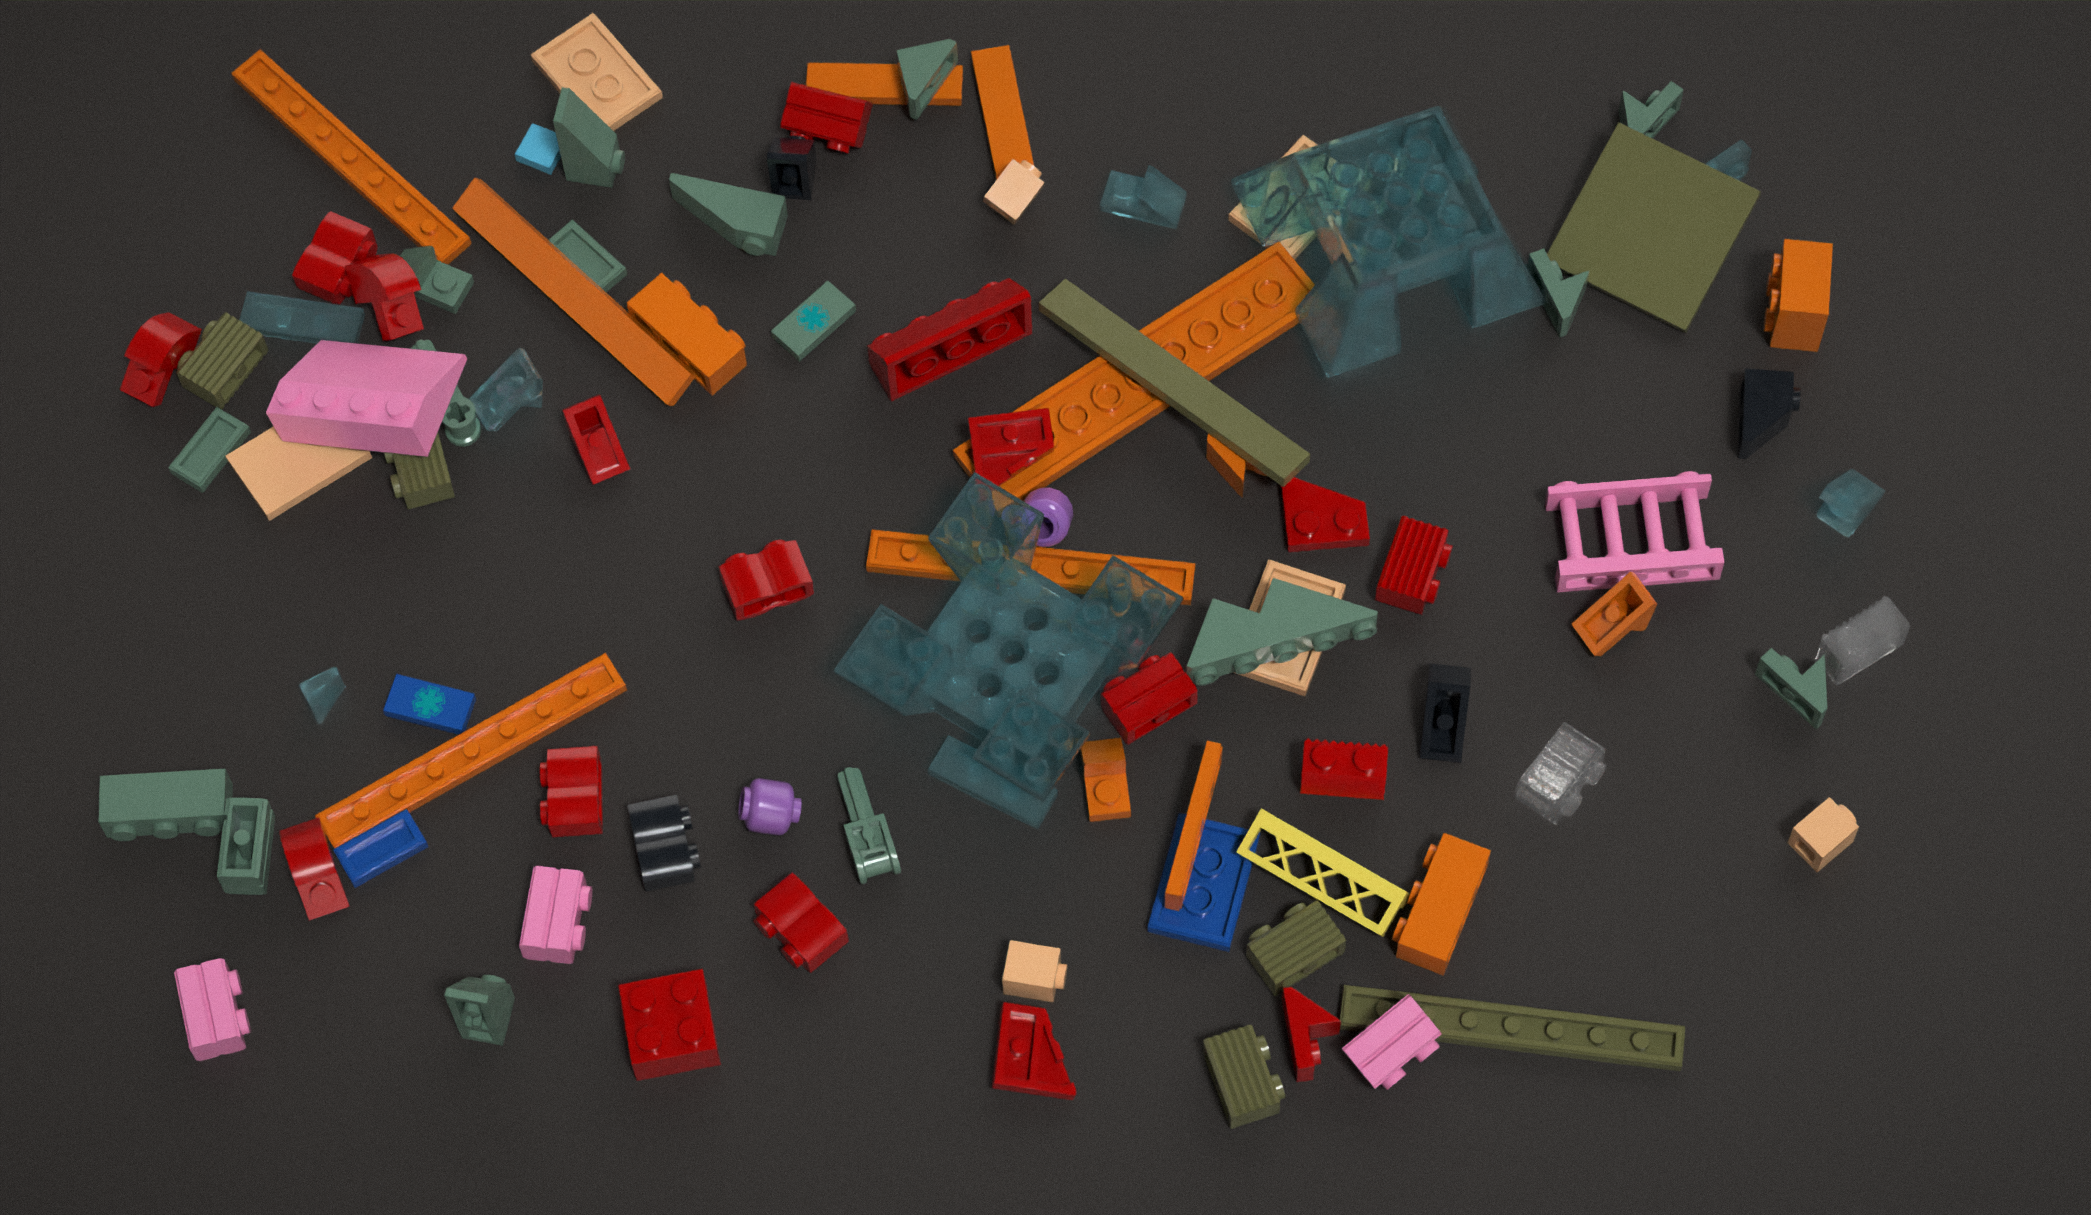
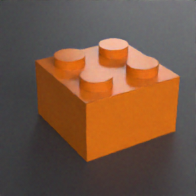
[1763,239,1833,352]

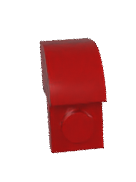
[345,253,424,341]
[120,312,202,407]
[279,817,349,921]

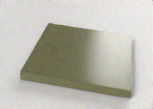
[1547,122,1761,333]

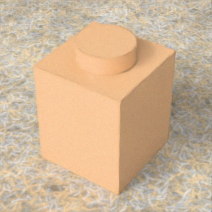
[983,159,1045,225]
[1788,797,1859,872]
[1002,940,1068,1002]

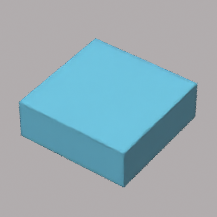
[515,123,561,175]

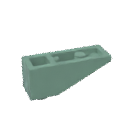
[553,87,625,188]
[669,173,788,256]
[444,975,515,1046]

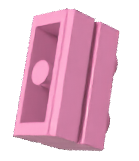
[519,866,592,964]
[174,958,251,1061]
[1342,994,1441,1090]

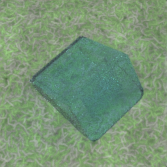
[299,667,345,724]

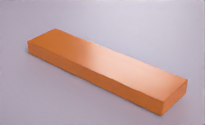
[971,45,1034,180]
[806,63,963,106]
[1165,740,1223,911]

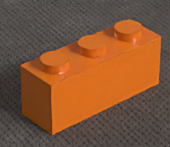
[627,273,747,396]
[1392,833,1491,976]

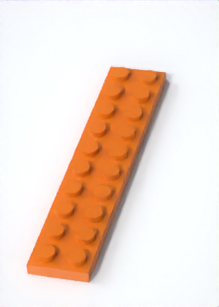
[953,241,1326,516]

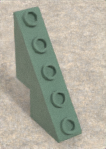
[1186,578,1378,686]

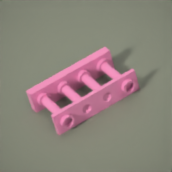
[1545,471,1724,593]

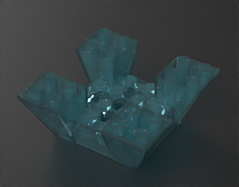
[1231,105,1545,378]
[834,472,1183,803]

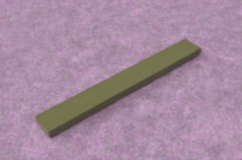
[1039,278,1310,487]
[1340,985,1685,1071]

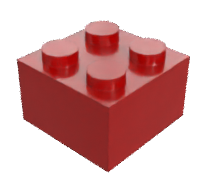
[618,969,721,1081]

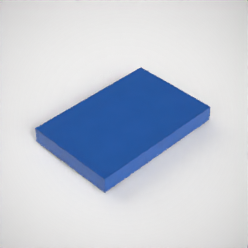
[1147,813,1260,952]

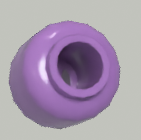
[1018,487,1073,547]
[738,778,802,836]

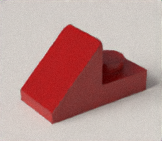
[562,394,630,485]
[1282,987,1341,1083]

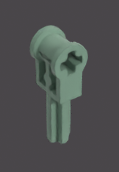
[411,339,481,447]
[837,767,901,885]

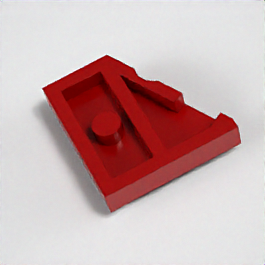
[968,408,1054,497]
[1280,477,1370,552]
[992,1002,1076,1101]

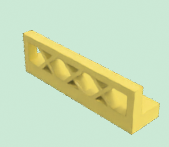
[1236,808,1410,937]

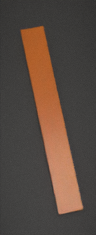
[231,49,472,265]
[452,178,697,406]
[866,529,1196,605]
[315,653,627,849]

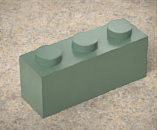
[98,768,233,841]

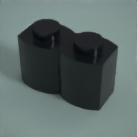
[628,794,701,892]

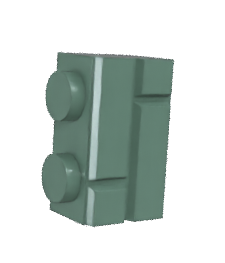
[217,797,275,895]

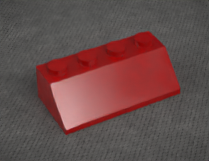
[867,278,1033,402]

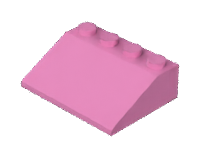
[266,340,467,457]

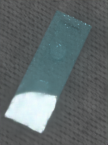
[240,291,365,344]
[928,735,1058,829]

